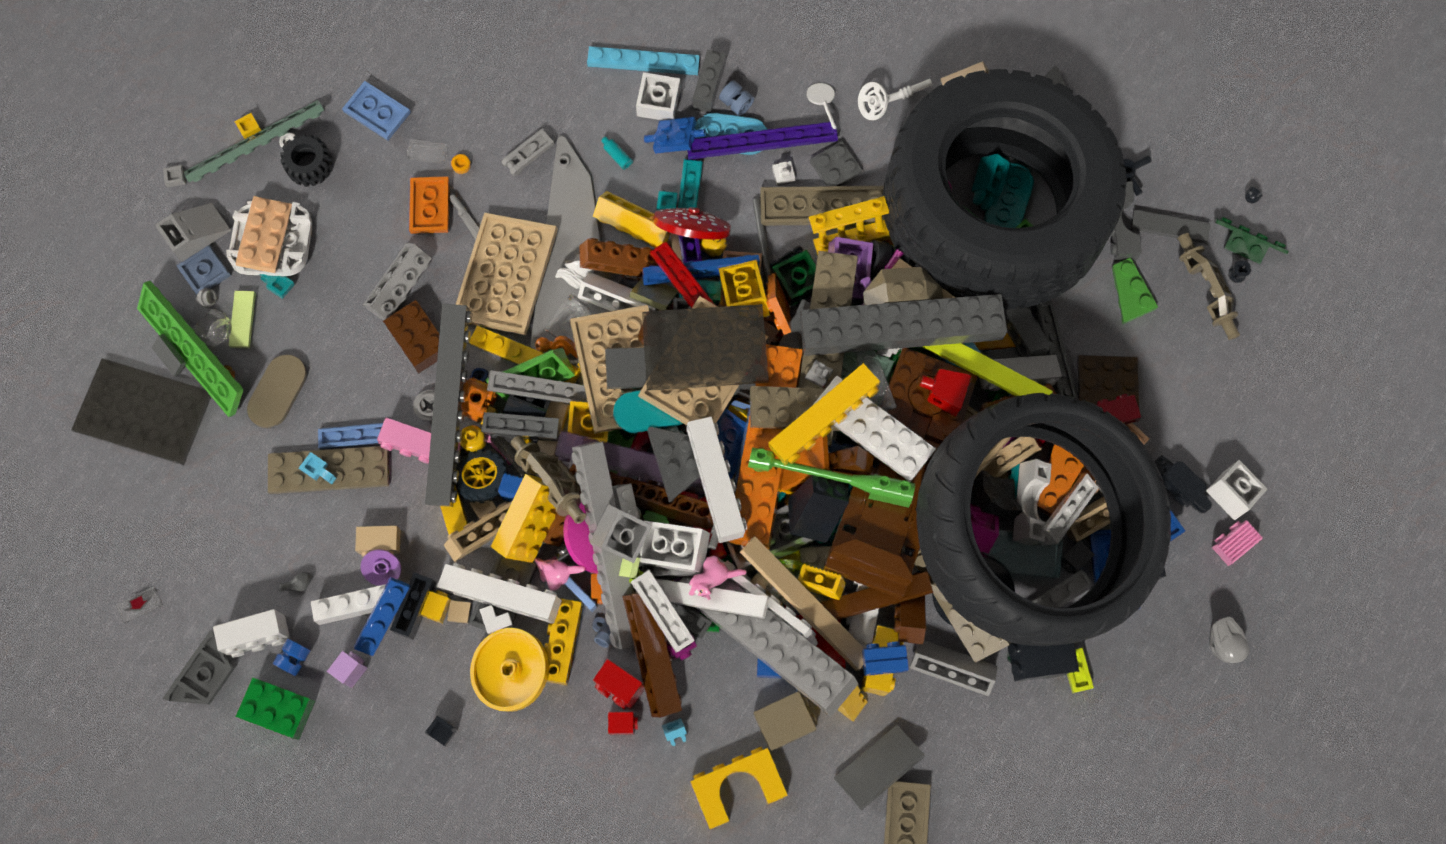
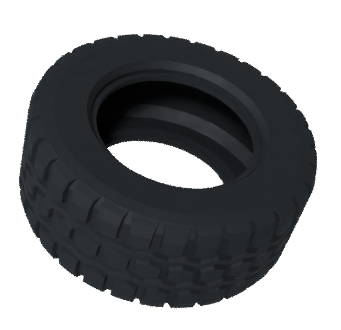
[882,69,1126,310]

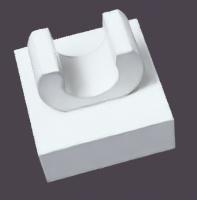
[772,161,795,185]

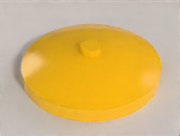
[470,628,549,712]

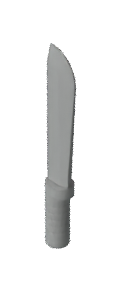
[449,194,479,240]

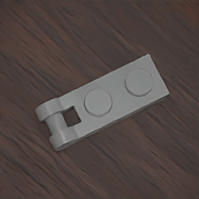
[502,129,554,177]

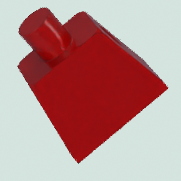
[919,369,971,416]

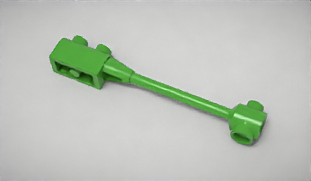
[748,447,915,508]

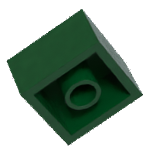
[772,250,816,307]

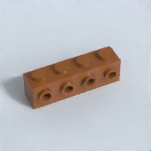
[580,238,658,278]

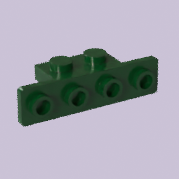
[1215,217,1289,264]

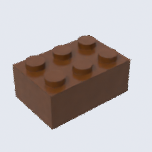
[383,300,440,374]

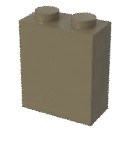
[753,691,818,752]

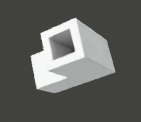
[479,605,513,635]

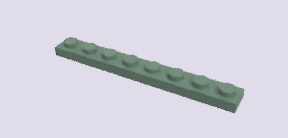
[184,100,324,182]

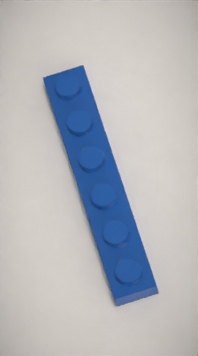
[643,255,760,285]

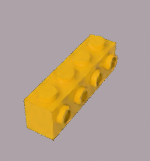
[593,191,670,248]
[544,598,583,685]

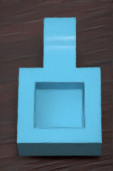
[299,452,337,484]

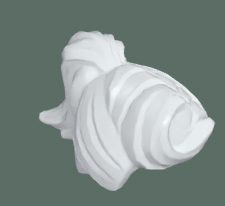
[555,254,595,289]

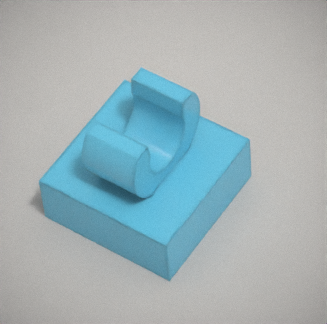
[662,718,687,746]

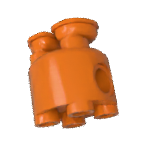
[461,378,498,422]

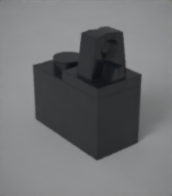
[503,394,551,417]

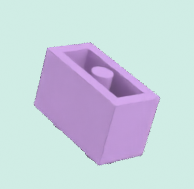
[327,651,367,688]

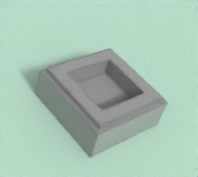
[163,165,186,188]

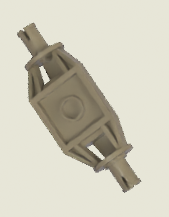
[1177,233,1240,340]
[511,436,586,524]

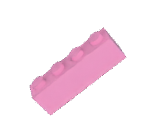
[377,418,462,464]

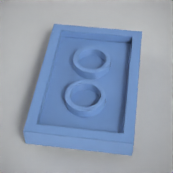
[342,81,411,141]

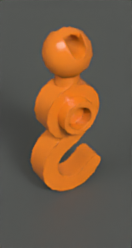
[535,336,578,359]

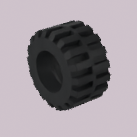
[280,134,333,187]

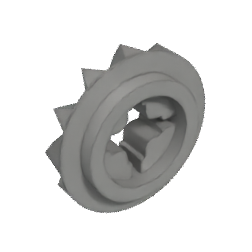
[413,390,435,421]

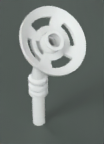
[858,79,932,120]

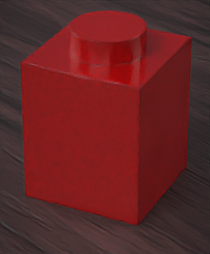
[608,712,638,735]

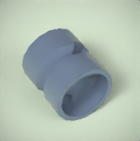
[719,80,755,116]

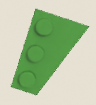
[1112,258,1158,325]

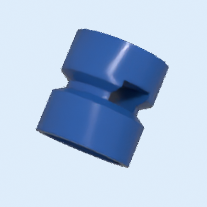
[272,638,311,676]

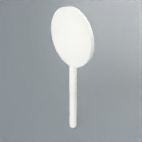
[807,83,836,129]

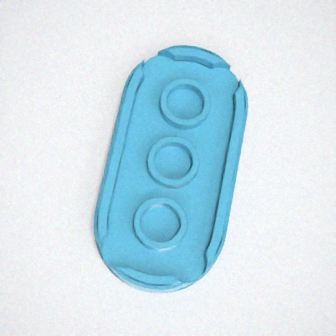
[695,113,768,155]

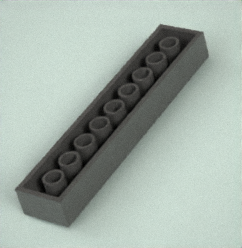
[800,294,1007,356]

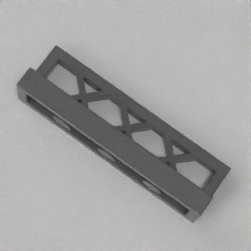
[481,412,565,442]

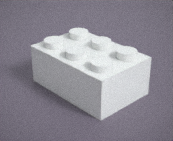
[637,521,710,574]
[213,609,290,657]

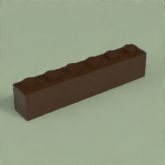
[622,592,682,718]

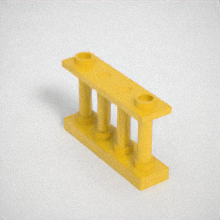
[809,196,891,257]

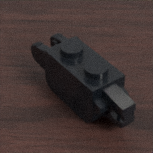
[1154,455,1212,514]

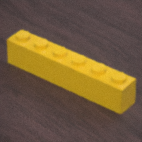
[768,363,880,465]

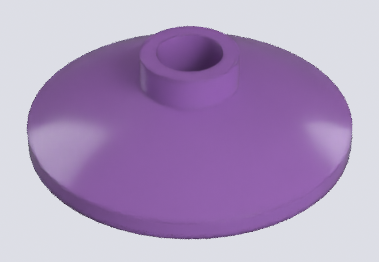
[361,549,401,586]

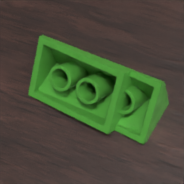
[486,348,575,402]

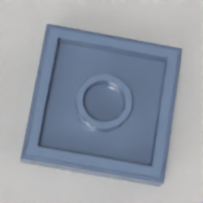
[176,245,231,295]

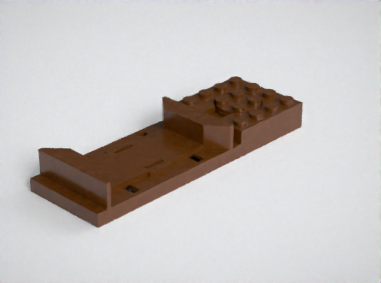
[823,348,978,599]

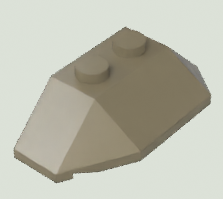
[863,267,943,305]

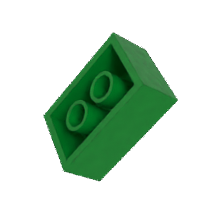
[235,677,316,740]

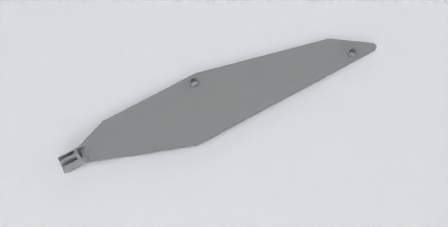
[530,136,610,461]

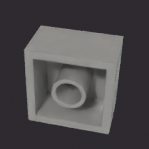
[590,504,652,563]

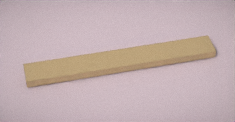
[740,537,865,671]

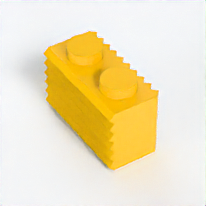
[797,564,846,600]

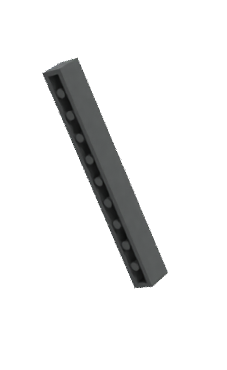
[425,304,472,507]

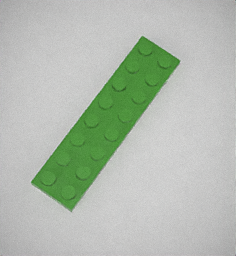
[137,281,243,417]

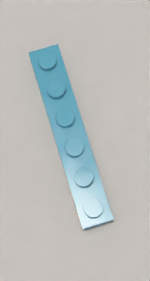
[587,46,700,75]

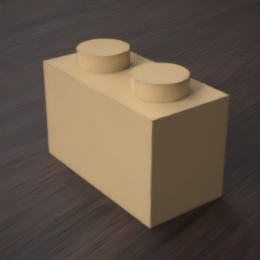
[355,526,401,557]

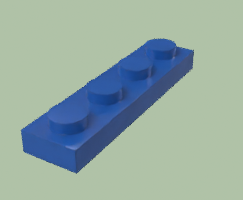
[354,577,410,656]

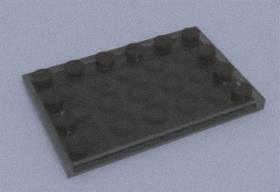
[642,304,769,391]
[71,358,211,466]

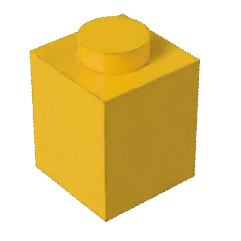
[421,590,450,624]

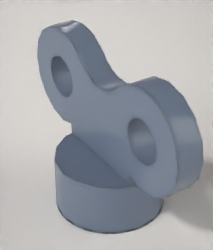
[592,617,611,648]

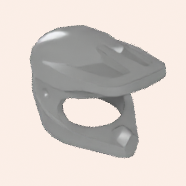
[1209,617,1249,663]

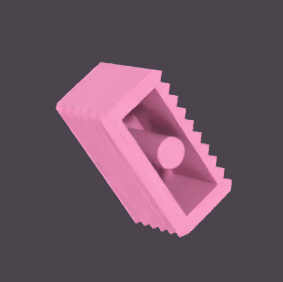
[1212,520,1263,566]

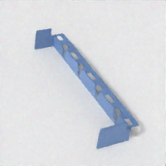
[731,400,750,488]

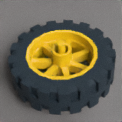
[455,450,508,503]

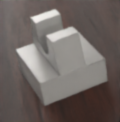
[805,360,833,388]

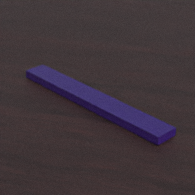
[687,121,838,160]

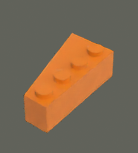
[1037,444,1084,517]

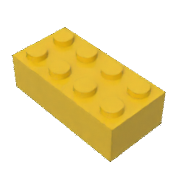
[491,474,557,563]

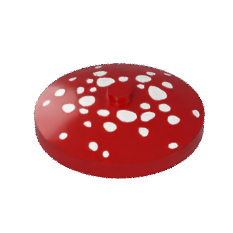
[653,207,731,240]

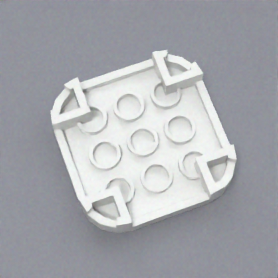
[226,201,312,276]

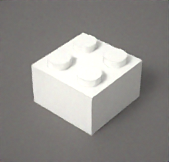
[636,72,681,120]
[1206,460,1267,520]

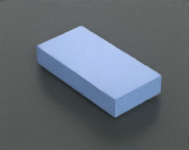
[564,577,597,612]

